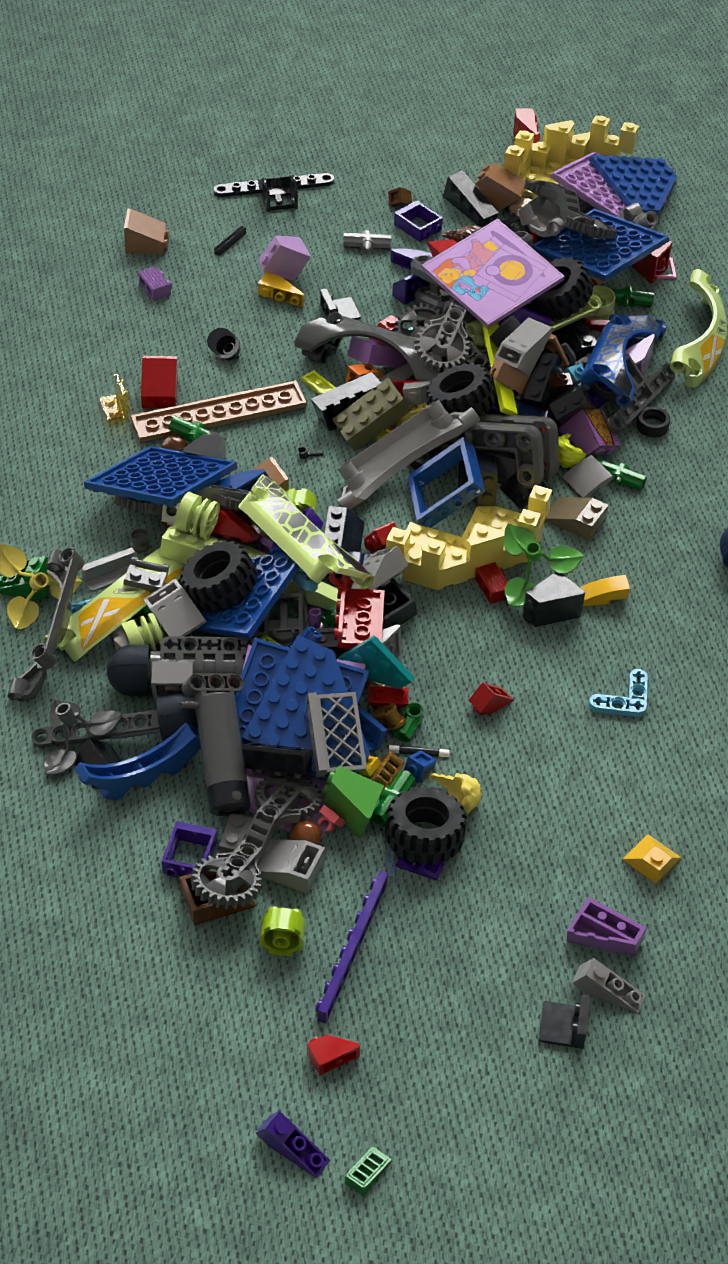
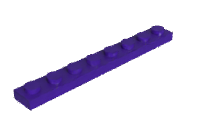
[315,871,388,1023]

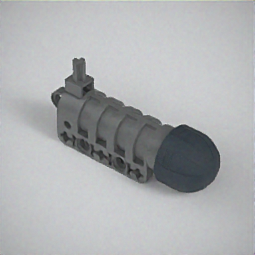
[107,636,254,696]

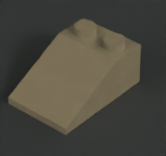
[545,497,608,541]

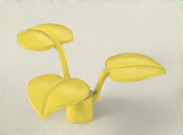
[0,544,82,629]

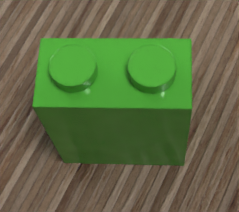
[322,765,384,837]

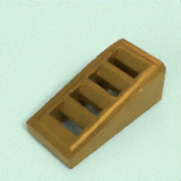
[369,752,405,797]

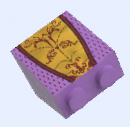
[558,410,621,456]

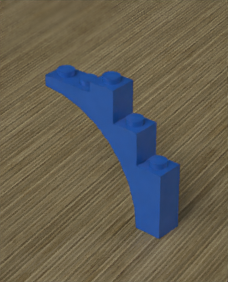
[75,723,201,801]

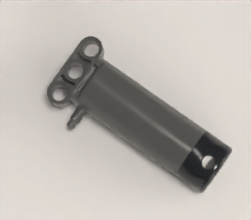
[180,673,251,816]

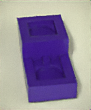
[395,856,445,881]

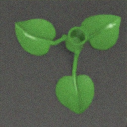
[504,523,583,607]

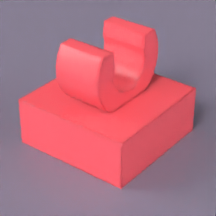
[318,805,346,833]

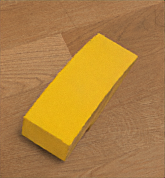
[580,575,630,606]

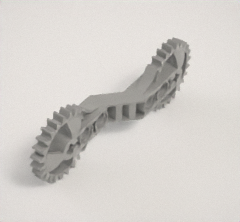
[414,298,470,372]

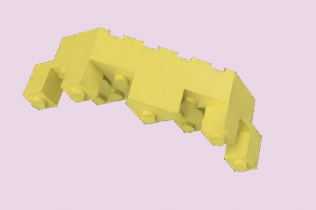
[504,116,639,198]
[386,485,552,590]

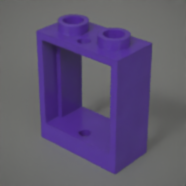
[394,201,443,242]
[162,821,217,877]

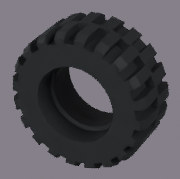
[530,257,593,320]
[426,363,497,417]
[180,540,258,612]
[385,786,467,865]

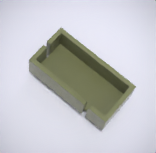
[332,378,411,451]

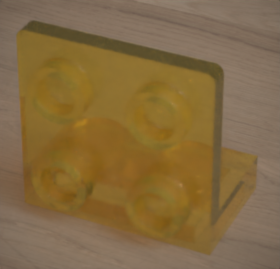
[99,373,130,423]

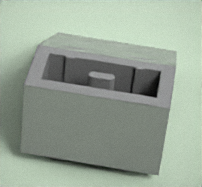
[494,317,554,376]
[351,546,409,590]
[143,579,206,637]
[258,839,325,894]

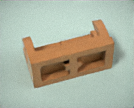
[490,359,530,393]

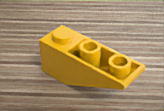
[258,272,304,307]

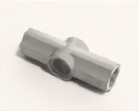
[343,230,391,250]

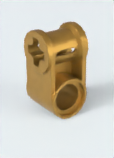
[371,703,406,730]

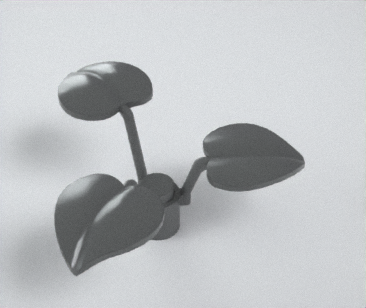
[44,700,122,775]

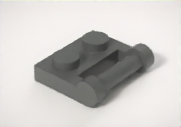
[123,556,170,592]

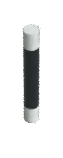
[389,745,450,758]

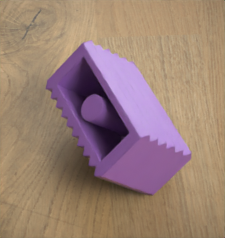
[138,266,172,301]

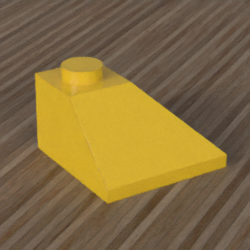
[623,834,681,884]

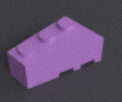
[347,336,408,368]
[566,897,646,956]

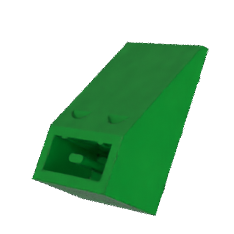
[0,556,49,600]

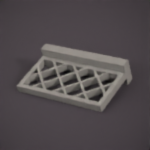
[306,692,367,777]

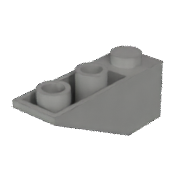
[572,958,646,1013]

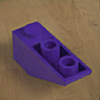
[256,1111,330,1178]

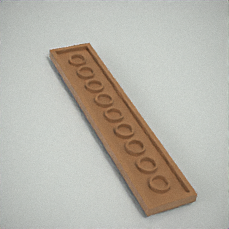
[131,381,307,443]

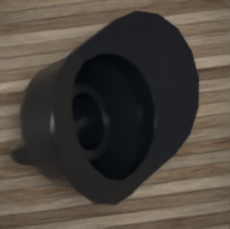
[207,328,241,360]

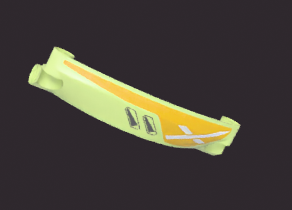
[670,269,727,388]
[43,547,184,662]

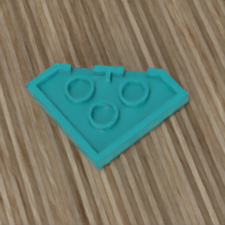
[338,635,415,689]

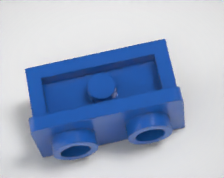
[358,707,388,752]

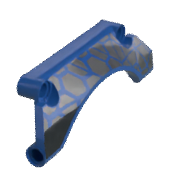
[581,316,661,408]

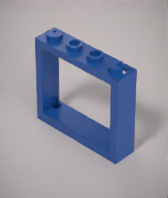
[408,437,485,528]

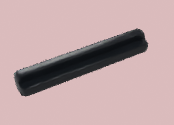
[214,226,246,255]

